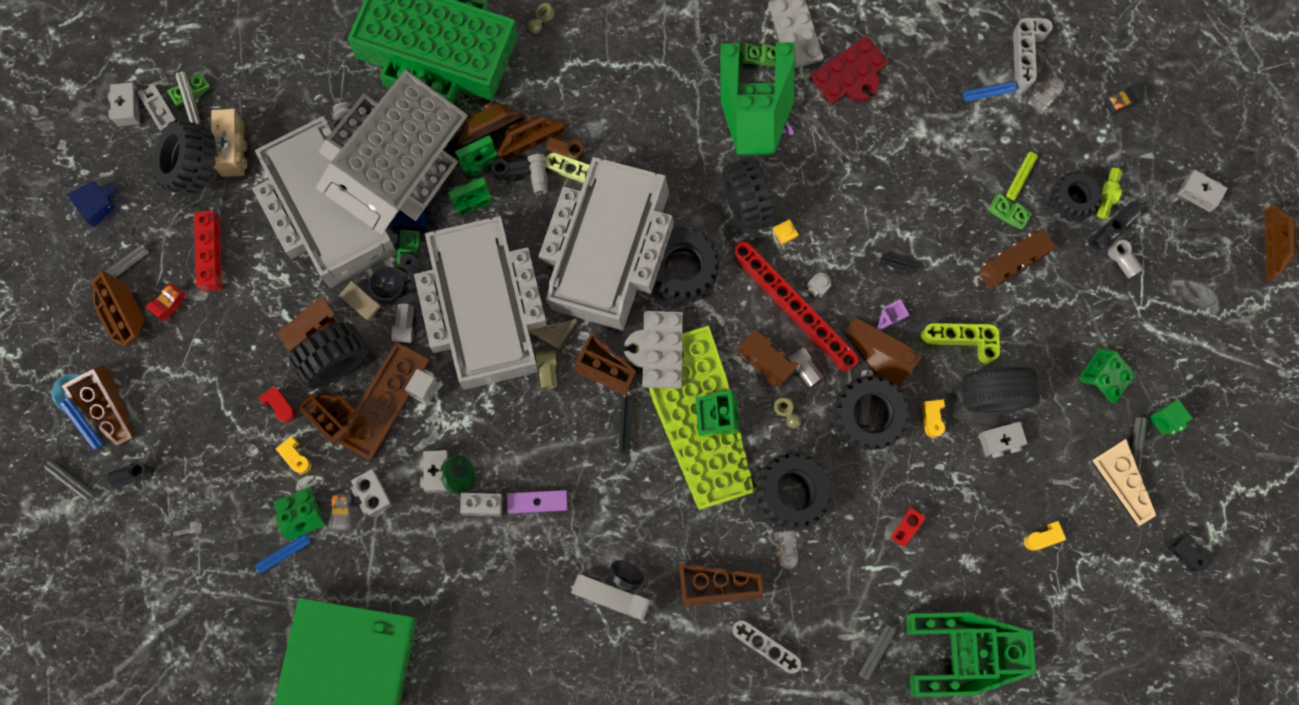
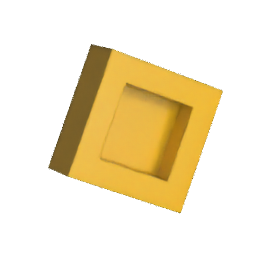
[773,219,799,245]

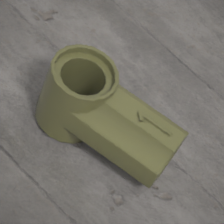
[536,350,557,389]

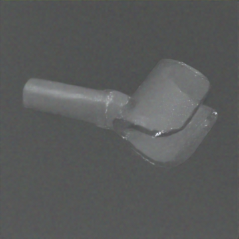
[1053,477,1082,489]
[173,522,202,537]

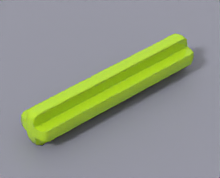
[1005,152,1038,201]

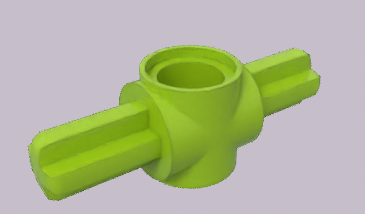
[1097,168,1122,219]

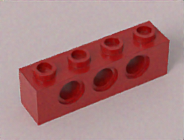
[194,211,222,292]

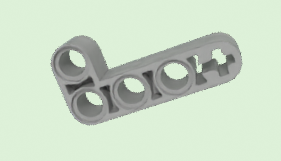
[1013,18,1053,91]
[571,574,651,621]

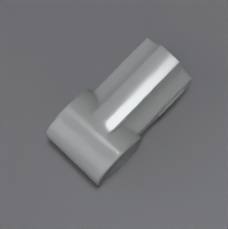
[1108,240,1143,278]
[392,304,415,343]
[786,347,823,387]

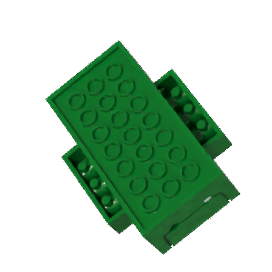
[348,0,518,105]

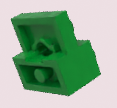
[454,136,499,177]
[447,177,493,218]
[696,390,740,437]
[273,487,325,541]

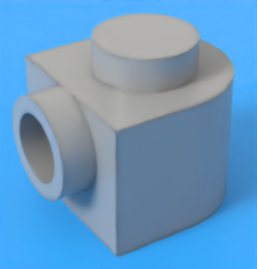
[806,273,831,299]

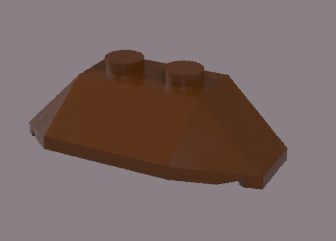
[456,102,525,148]
[498,115,567,160]
[1264,204,1298,281]
[91,271,145,347]
[297,394,358,447]

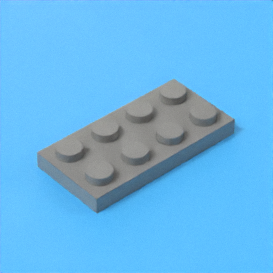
[768,0,823,68]

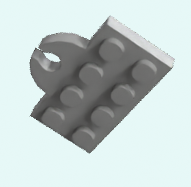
[624,311,683,389]

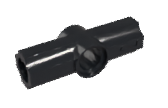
[1089,203,1141,251]

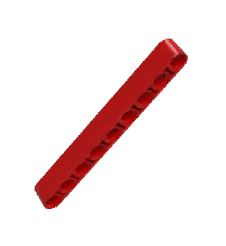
[734,242,858,372]

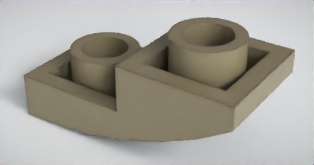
[339,281,381,321]

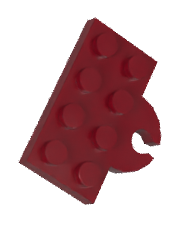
[809,36,889,105]

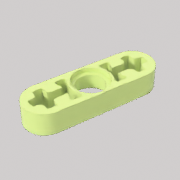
[545,153,590,183]

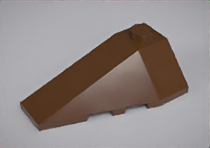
[844,317,922,388]
[62,364,134,446]

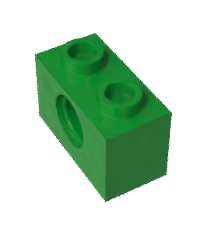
[1148,399,1193,436]

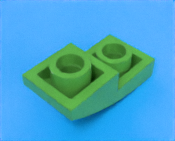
[742,43,776,66]
[167,72,210,108]
[987,194,1032,229]

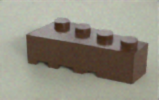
[978,229,1056,291]
[679,563,764,607]

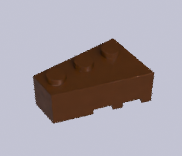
[277,296,340,353]

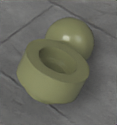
[527,3,555,34]
[774,396,802,428]

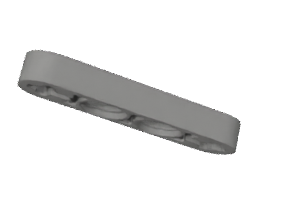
[732,621,801,673]

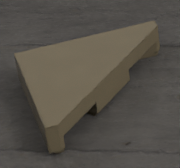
[529,319,578,351]

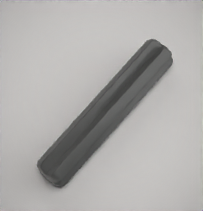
[105,244,149,278]
[1131,417,1147,473]
[44,460,95,501]
[859,625,896,680]

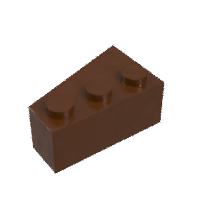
[737,329,799,388]
[574,332,636,395]

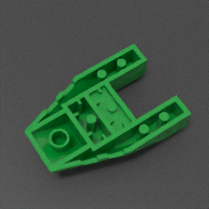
[720,42,796,155]
[906,612,1036,697]

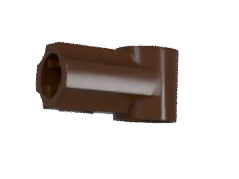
[546,135,584,161]

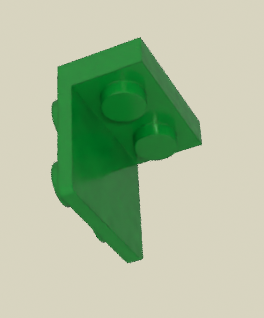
[1078,349,1135,404]

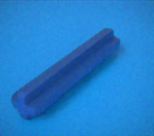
[963,81,1017,101]
[60,398,103,450]
[255,534,311,573]

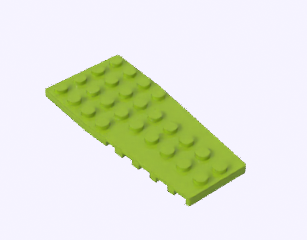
[636,326,753,510]

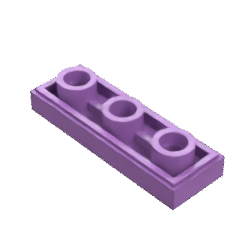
[507,490,567,514]

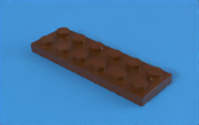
[338,342,430,461]

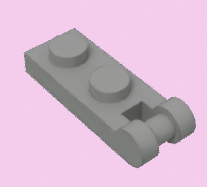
[137,83,176,133]

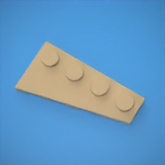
[1092,439,1156,526]

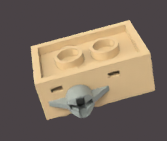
[211,109,247,177]

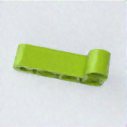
[921,323,1000,364]

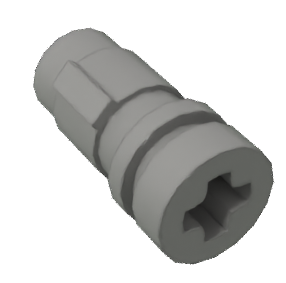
[527,154,549,195]

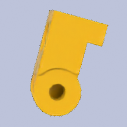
[921,400,945,438]
[276,436,311,474]
[1024,521,1066,551]

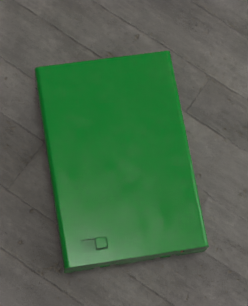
[274,598,417,705]

